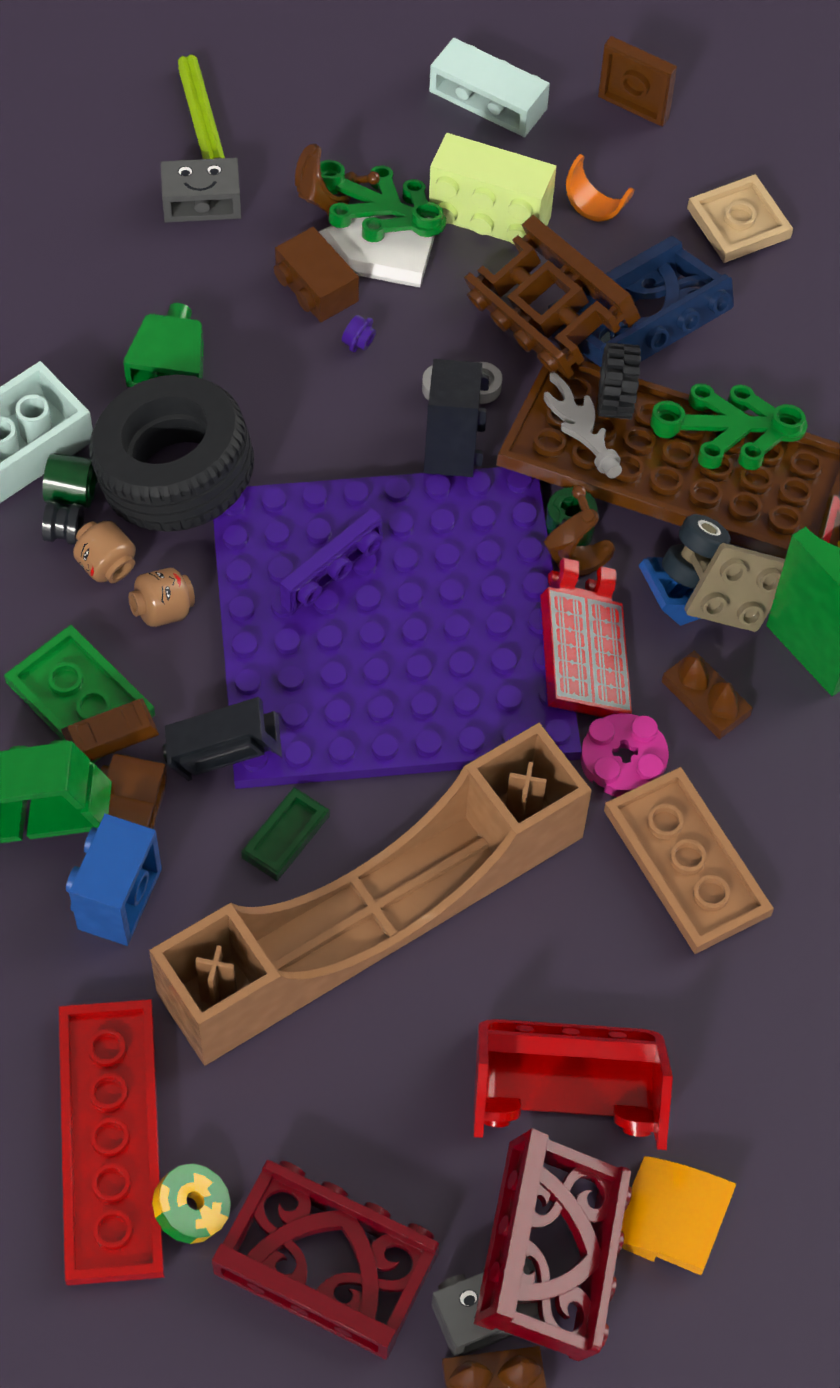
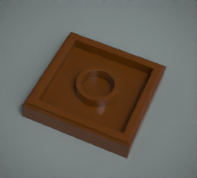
[598,36,677,127]

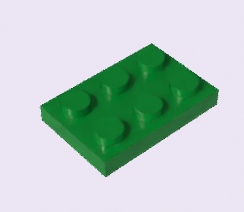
[4,625,155,763]

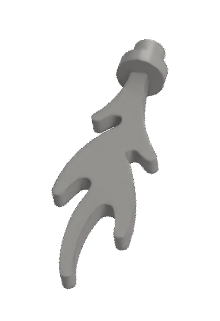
[544,372,622,478]

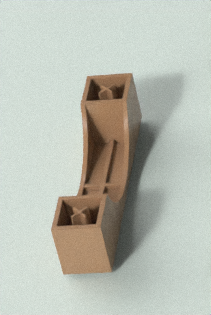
[149,723,592,1066]

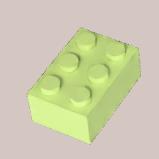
[429,133,557,245]

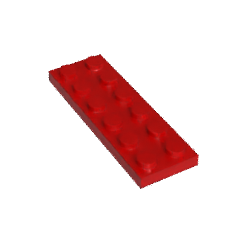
[59,999,164,1286]

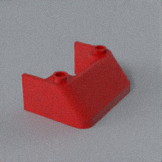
[474,1019,673,1150]

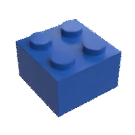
[66,814,162,946]

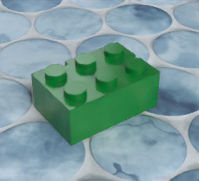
[0,740,112,843]

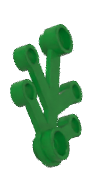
[320,160,446,242]
[650,383,808,470]

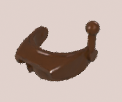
[295,144,380,217]
[543,485,615,576]

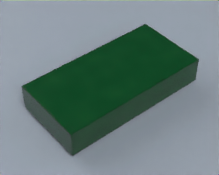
[241,787,330,881]

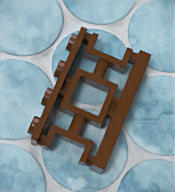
[464,215,641,379]

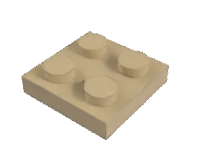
[687,174,793,263]

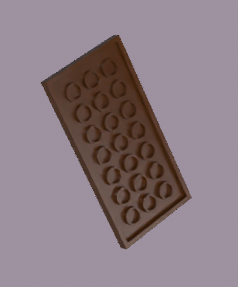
[496,361,840,559]

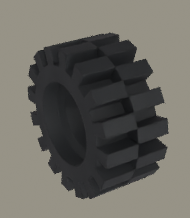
[597,342,641,420]

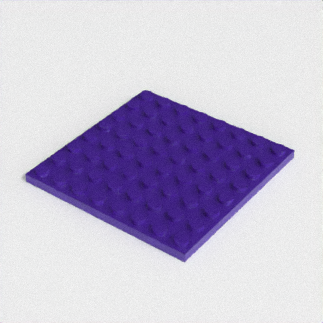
[213,467,582,789]

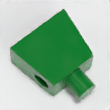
[123,303,204,387]

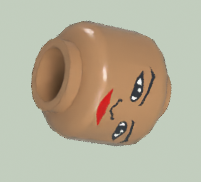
[73,521,136,583]
[128,568,195,627]

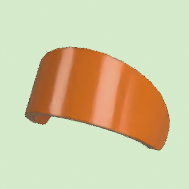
[566,154,635,222]

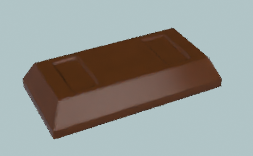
[61,698,159,761]

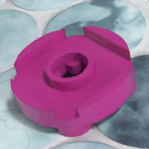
[581,713,669,797]

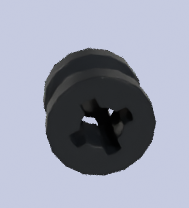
[42,500,84,545]

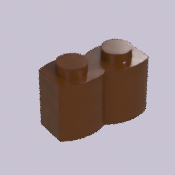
[101,753,167,829]

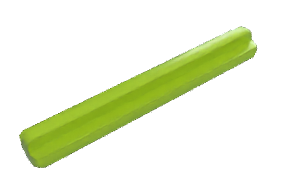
[178,54,225,159]

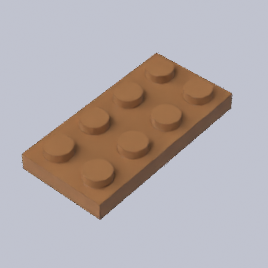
[604,767,774,954]

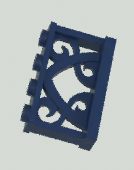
[548,236,734,367]

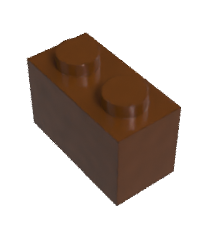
[273,226,359,323]

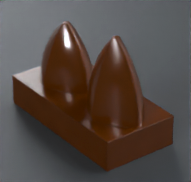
[661,650,753,740]
[442,1346,547,1388]

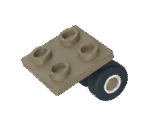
[662,514,785,632]

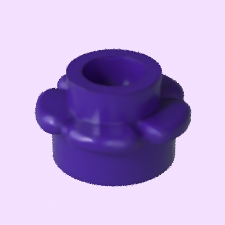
[341,315,377,352]

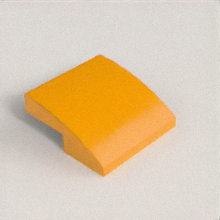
[621,1156,736,1275]

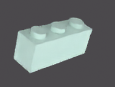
[429,38,550,137]

